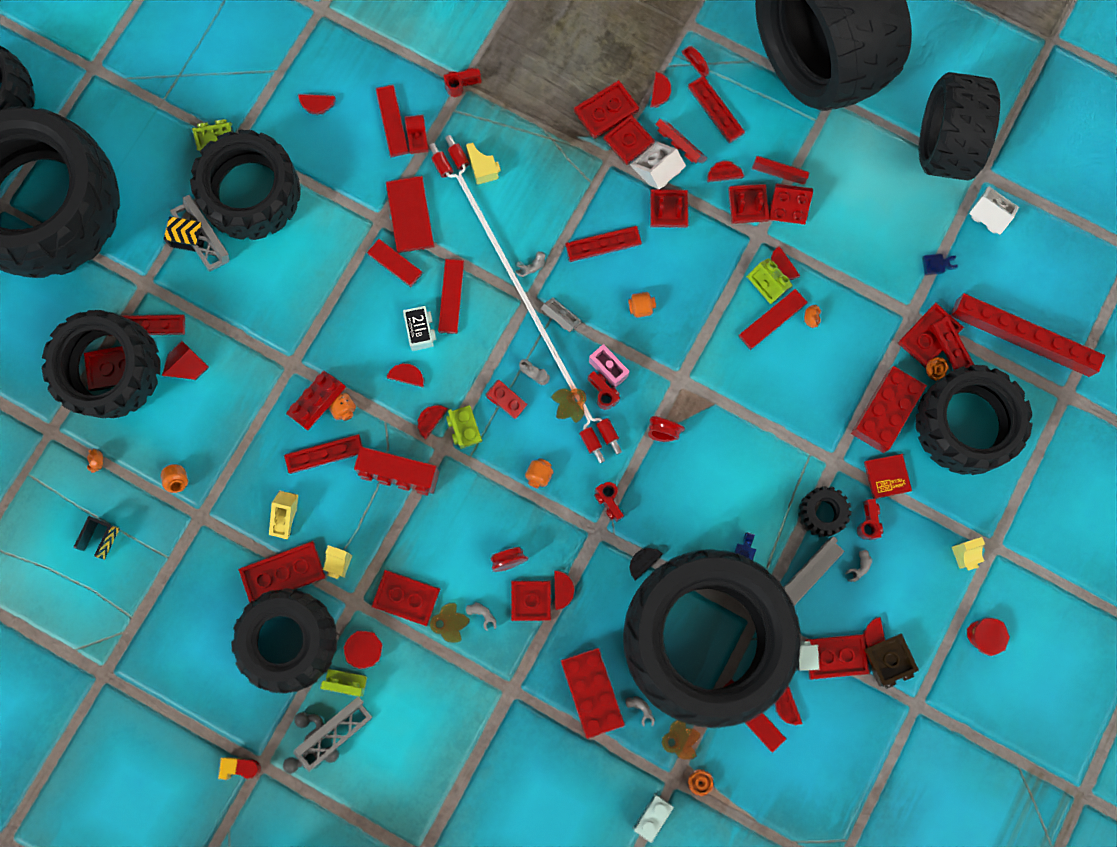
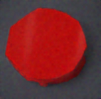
[648,416,685,442]
[491,547,528,572]
[967,618,1010,656]
[344,631,383,669]

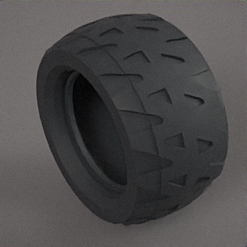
[755,0,912,111]
[0,106,120,278]
[623,549,801,728]

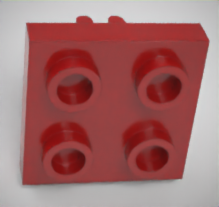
[728,184,769,224]
[769,184,813,224]
[650,190,688,228]

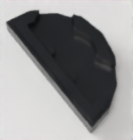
[629,548,663,581]

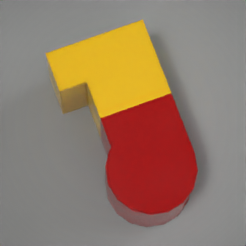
[218,757,261,780]

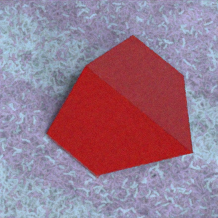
[162,341,209,380]

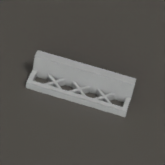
[170,195,229,272]
[784,536,845,606]
[293,696,372,772]

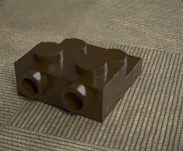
[864,633,919,689]

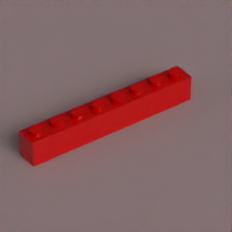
[951,293,1105,377]

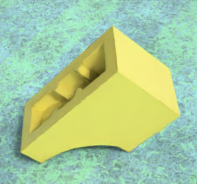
[466,143,501,185]
[269,491,298,539]
[952,537,985,571]
[323,545,353,579]

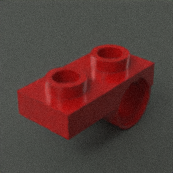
[443,68,481,97]
[405,114,429,154]
[588,371,620,410]
[485,380,528,419]
[594,482,624,522]
[857,499,883,540]

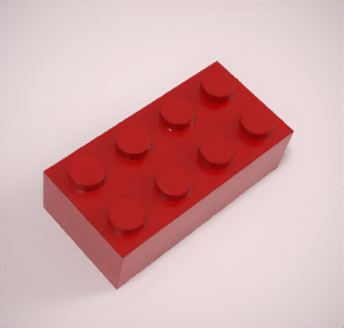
[851,366,927,453]
[354,446,439,496]
[561,648,625,739]

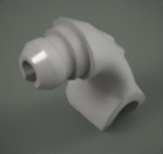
[515,251,546,277]
[519,359,550,385]
[845,550,872,582]
[466,602,497,631]
[626,695,655,727]

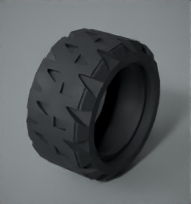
[919,72,1000,181]
[190,130,301,240]
[42,310,161,418]
[916,365,1033,475]

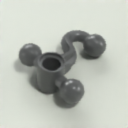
[283,712,339,774]

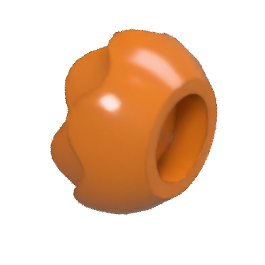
[804,305,821,328]
[926,357,949,381]
[87,448,103,473]
[688,770,714,796]

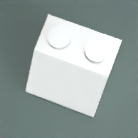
[630,141,686,189]
[969,186,1019,235]

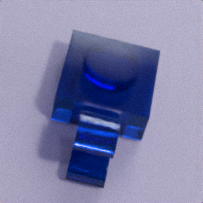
[734,532,756,561]

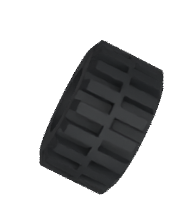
[798,486,852,537]

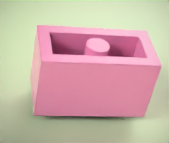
[589,344,630,388]

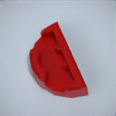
[682,46,709,77]
[650,72,671,108]
[298,94,336,115]
[707,161,744,182]
[771,246,800,280]
[386,363,424,388]
[418,405,448,440]
[554,571,575,610]
[864,617,885,648]
[775,686,803,725]

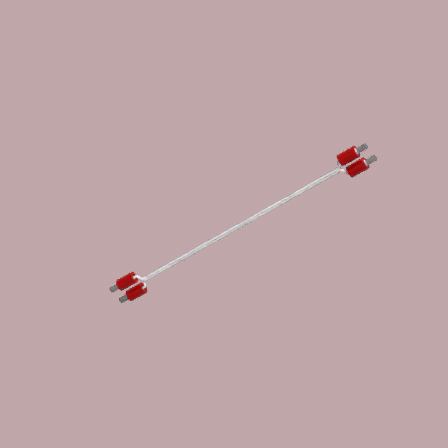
[429,135,622,464]

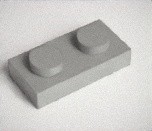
[541,298,581,332]

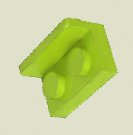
[192,119,232,151]
[747,258,793,304]
[446,405,482,449]
[320,669,367,697]

